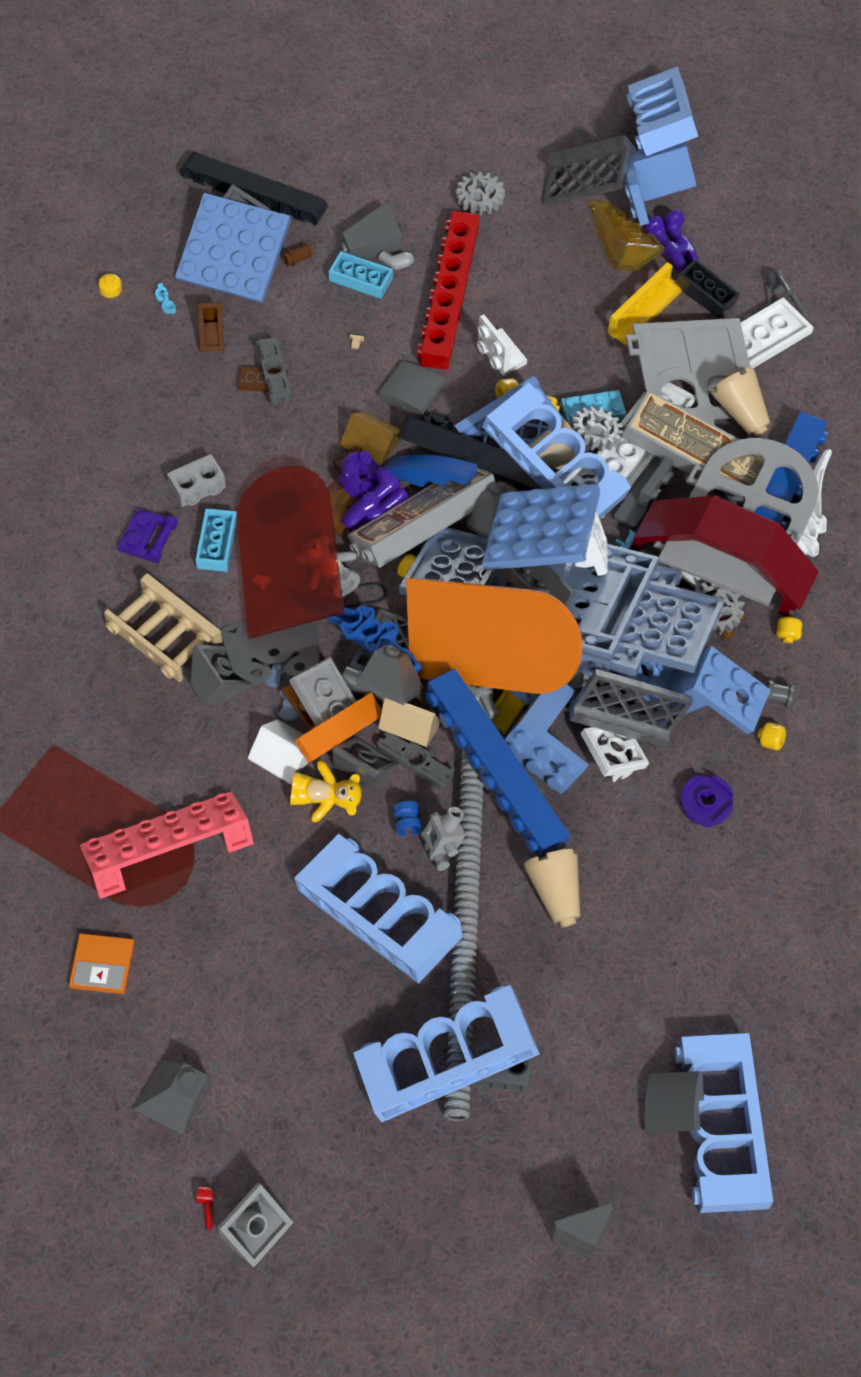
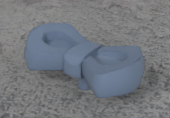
[264,653,292,687]
[278,686,299,722]

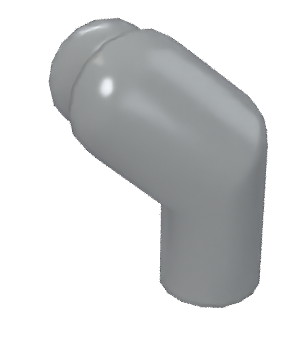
[379,250,414,270]

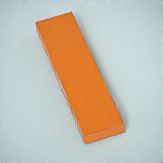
[294,692,382,763]

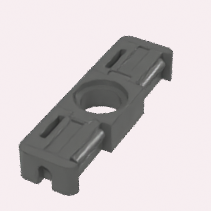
[257,338,291,405]
[377,732,454,789]

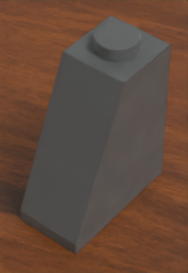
[340,203,402,259]

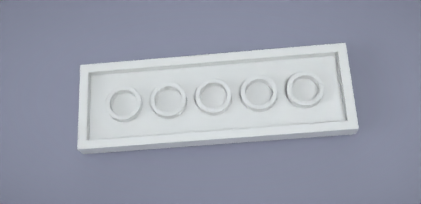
[707,297,814,395]
[597,382,697,500]

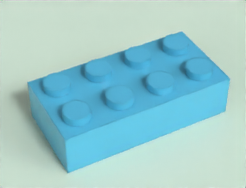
[329,251,393,299]
[560,390,626,428]
[196,508,237,572]

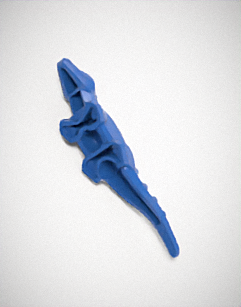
[288,588,422,673]

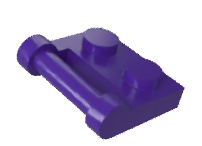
[118,508,178,563]

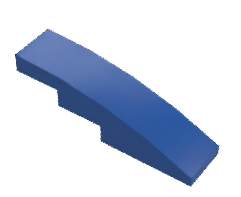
[383,455,477,487]

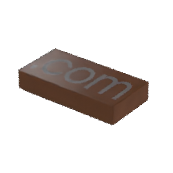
[238,366,288,392]

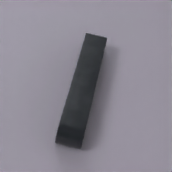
[179,152,328,226]
[398,415,559,490]

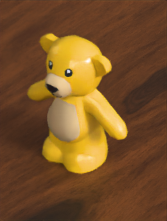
[290,760,362,822]

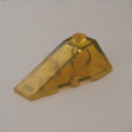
[589,200,665,272]

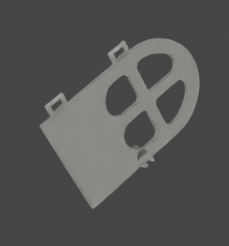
[626,318,763,439]
[653,438,818,606]

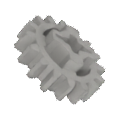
[456,171,505,216]
[570,406,624,452]
[694,583,745,636]

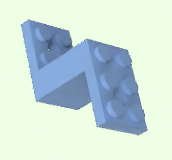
[624,142,697,226]
[614,646,770,734]
[504,684,589,795]

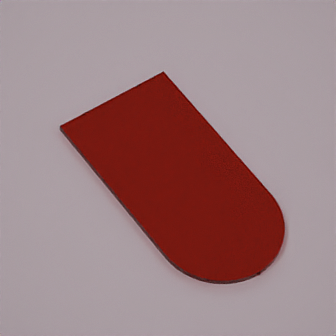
[237,466,345,639]
[0,745,195,907]

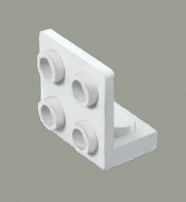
[477,314,527,376]

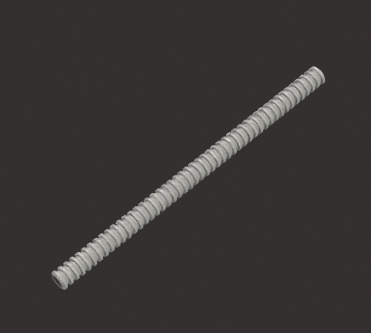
[444,748,484,1121]

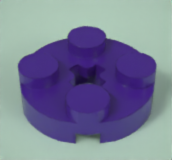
[339,451,380,498]
[680,775,734,828]

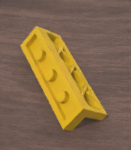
[608,262,683,345]

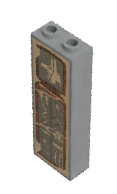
[622,389,764,504]
[348,467,496,568]

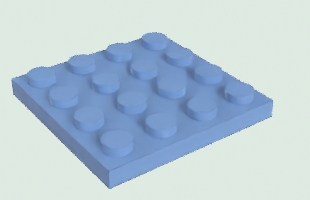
[175,193,291,303]
[482,484,601,570]

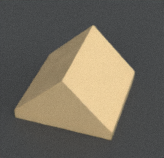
[378,698,441,747]

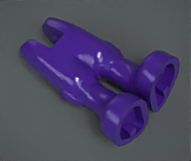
[644,209,699,274]
[341,467,409,533]

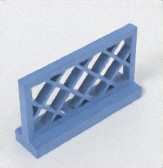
[454,376,564,473]

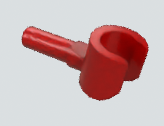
[196,1187,215,1230]

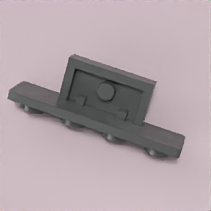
[614,457,677,529]
[499,565,575,608]

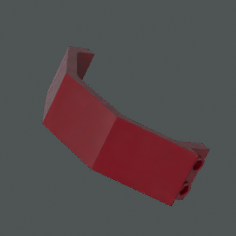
[631,496,819,617]

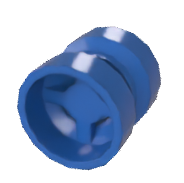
[393,801,422,836]

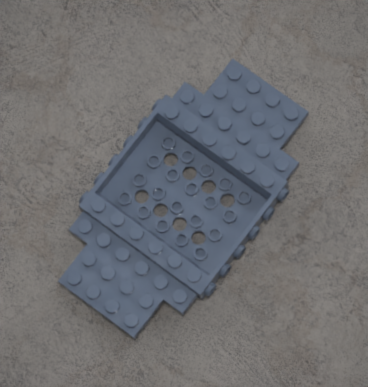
[399,527,724,677]

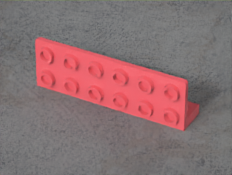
[80,792,254,899]

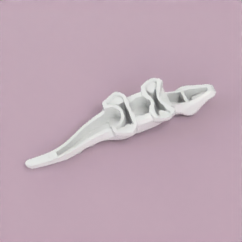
[790,449,832,557]

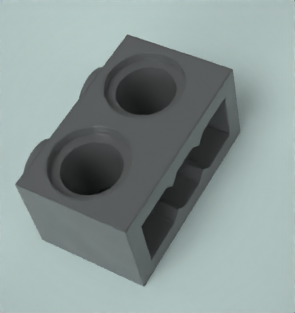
[471,1043,532,1093]

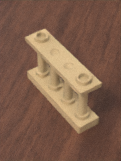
[104,573,222,682]

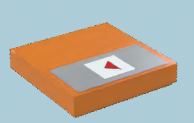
[69,934,135,994]

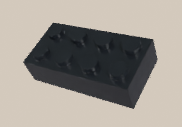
[675,259,740,318]

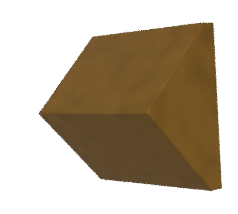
[339,412,401,467]

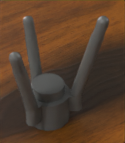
[764,270,808,318]

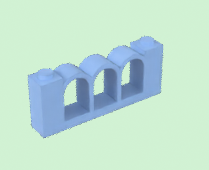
[626,66,698,156]
[482,382,631,519]
[294,834,463,984]
[354,985,540,1122]
[675,1033,773,1213]

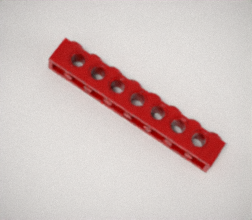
[417,211,480,370]

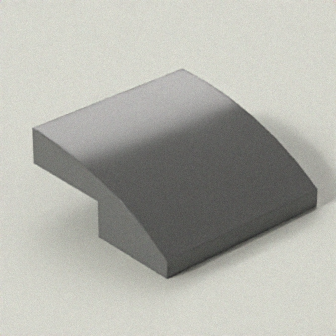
[378,361,446,414]
[644,1071,704,1133]

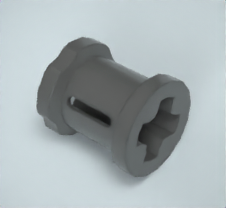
[766,679,795,707]

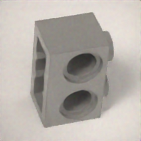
[167,454,226,507]

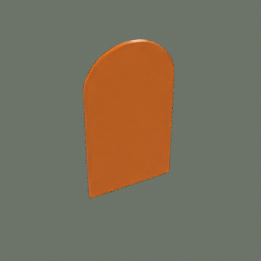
[406,577,583,694]

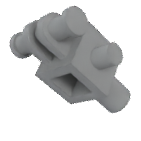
[421,807,465,871]

